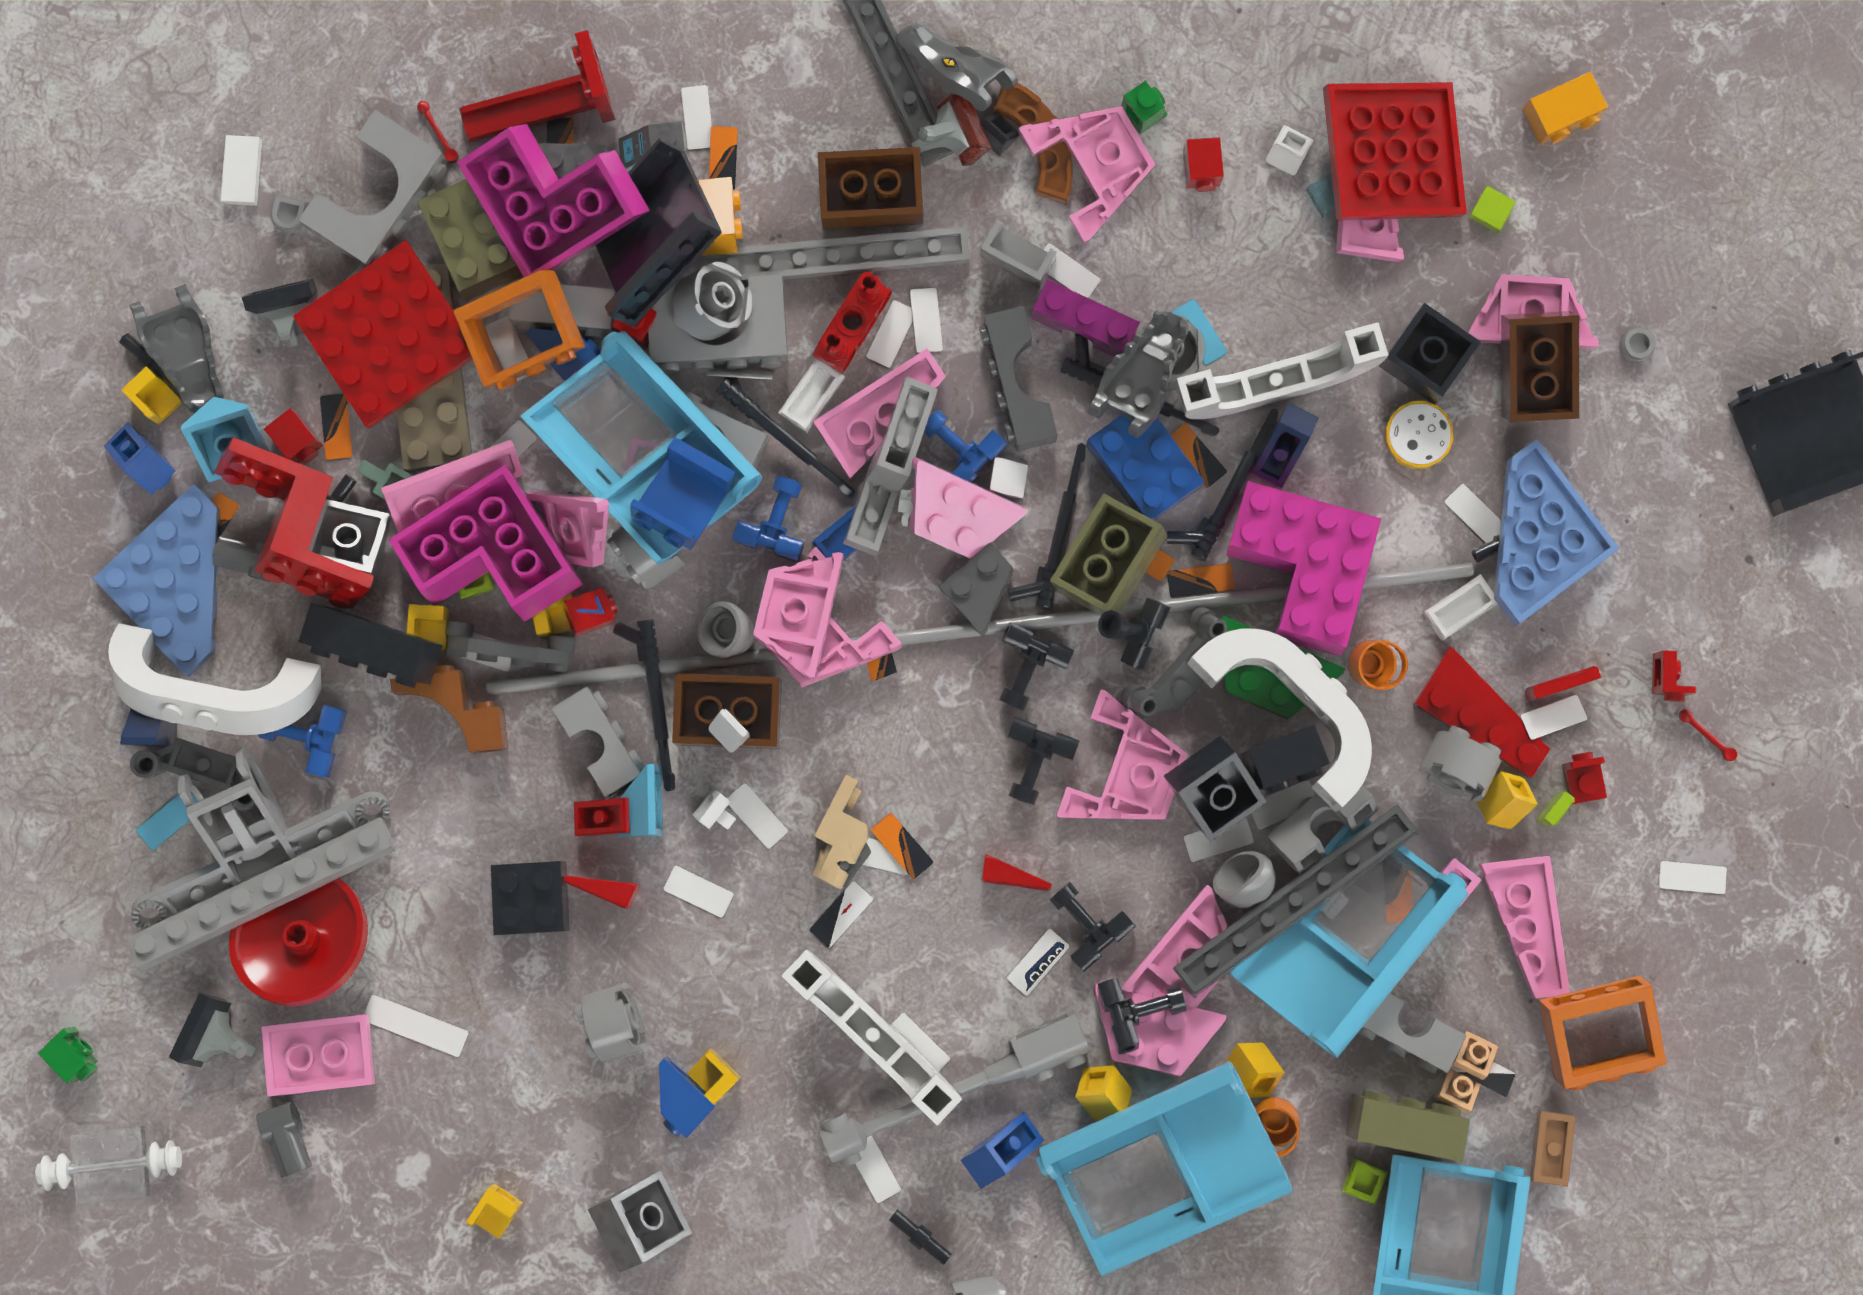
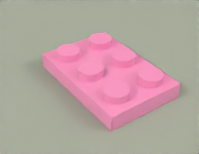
[261,1014,375,1097]

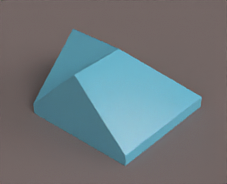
[181,397,270,483]
[617,764,663,837]

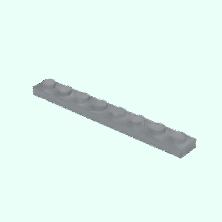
[697,226,970,283]
[127,817,396,972]

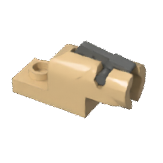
[812,775,871,890]

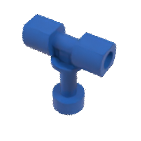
[924,409,1008,483]
[732,476,805,563]
[258,705,347,777]

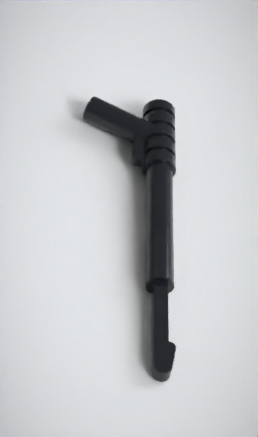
[1060,333,1219,436]
[716,377,855,497]
[1167,408,1278,561]
[1007,443,1086,610]
[613,619,675,792]

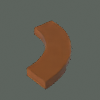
[994,83,1073,205]

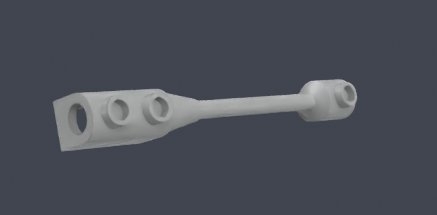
[819,1011,1090,1168]

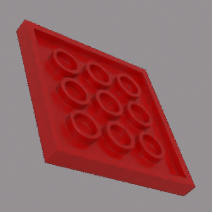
[1323,82,1467,220]
[293,240,473,429]

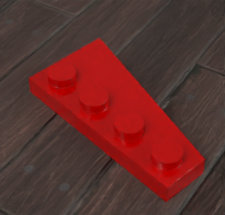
[1413,646,1550,779]

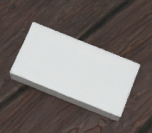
[220,135,262,206]
[778,359,845,434]
[1423,574,1497,641]

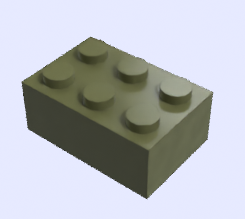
[417,179,523,301]
[1050,493,1167,616]
[1345,1089,1470,1162]

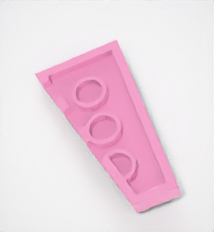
[1336,219,1404,263]
[813,348,946,479]
[381,440,523,533]
[1479,856,1570,999]

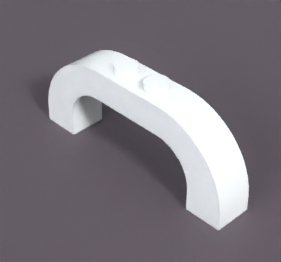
[1176,322,1388,419]
[108,623,322,735]
[1187,628,1372,812]
[782,950,962,1126]

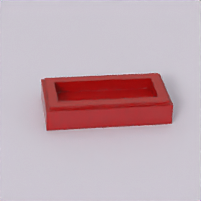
[1525,666,1602,702]

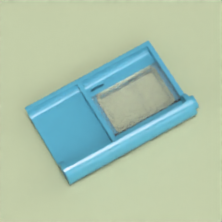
[521,331,762,564]
[1229,819,1468,1058]
[1036,1061,1293,1276]
[1373,1154,1531,1295]

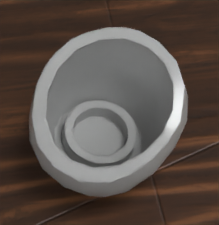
[698,601,755,658]
[1213,851,1275,909]

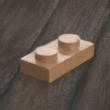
[1530,1110,1576,1187]

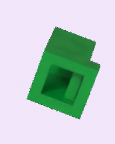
[1121,80,1168,134]
[37,1027,98,1084]

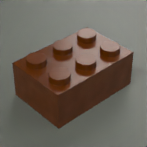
[818,147,923,230]
[1501,311,1579,422]
[672,674,782,749]

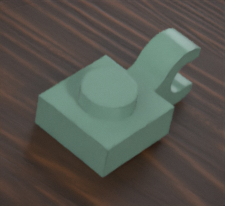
[357,459,412,499]

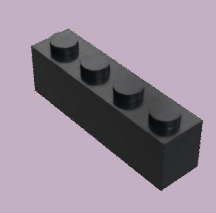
[298,602,443,688]

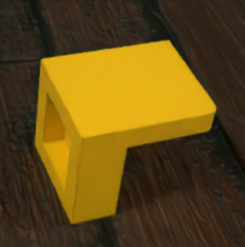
[121,367,182,425]
[533,593,574,638]
[407,604,450,651]
[1476,771,1538,829]
[1226,1042,1285,1098]
[688,1048,741,1105]
[1075,1065,1132,1121]
[465,1183,523,1238]

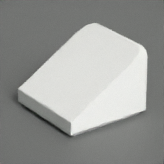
[1266,125,1314,176]
[990,457,1028,499]
[709,709,750,753]

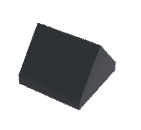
[975,112,1020,156]

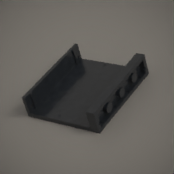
[595,138,722,327]
[1728,350,1863,517]

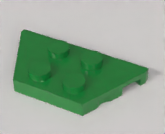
[1221,615,1346,720]

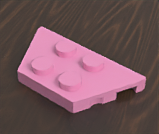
[1468,274,1599,350]
[910,456,1028,559]
[526,490,609,567]
[753,552,844,682]
[1121,885,1228,1008]
[1094,984,1227,1077]

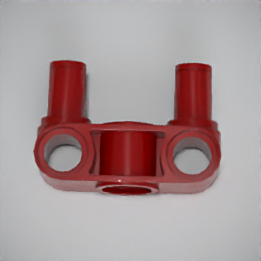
[813,272,892,373]

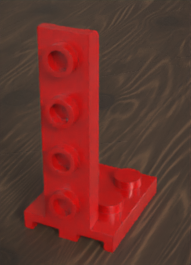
[459,30,616,143]

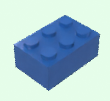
[1086,416,1205,521]

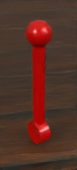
[417,101,459,163]
[1679,709,1738,761]

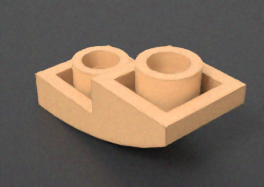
[1435,1031,1498,1114]

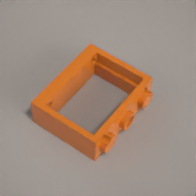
[453,270,585,391]
[1539,975,1667,1090]

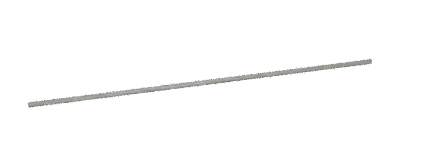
[486,563,1474,695]

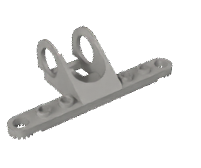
[131,747,390,930]

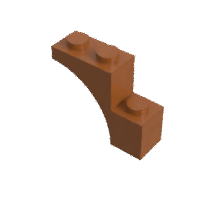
[390,665,509,754]

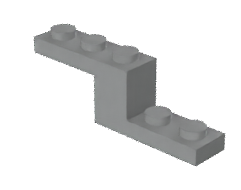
[843,376,938,556]

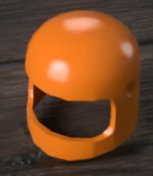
[1348,640,1408,690]
[1255,1097,1300,1157]

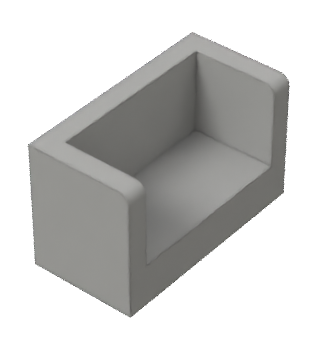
[981,220,1057,289]

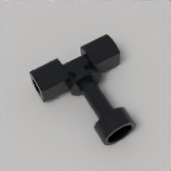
[1098,598,1171,670]
[999,622,1074,711]
[1008,717,1080,805]
[1050,882,1136,972]
[1097,978,1186,1054]

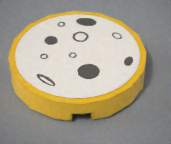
[1384,401,1454,469]

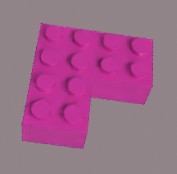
[457,124,650,277]
[389,465,583,622]
[1226,481,1382,657]

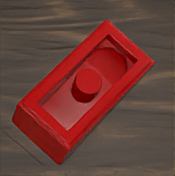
[574,797,630,837]
[981,854,1052,891]
[563,875,641,909]

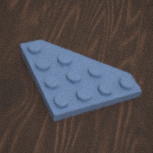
[1494,439,1620,627]
[93,484,220,677]

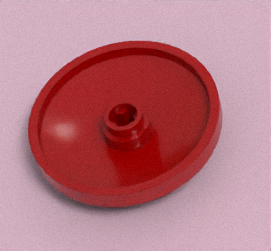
[229,878,368,1006]

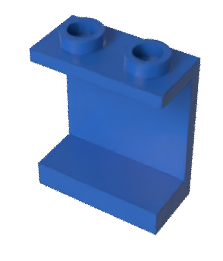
[630,437,735,550]

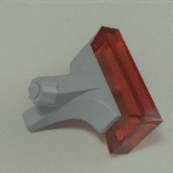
[911,94,992,166]

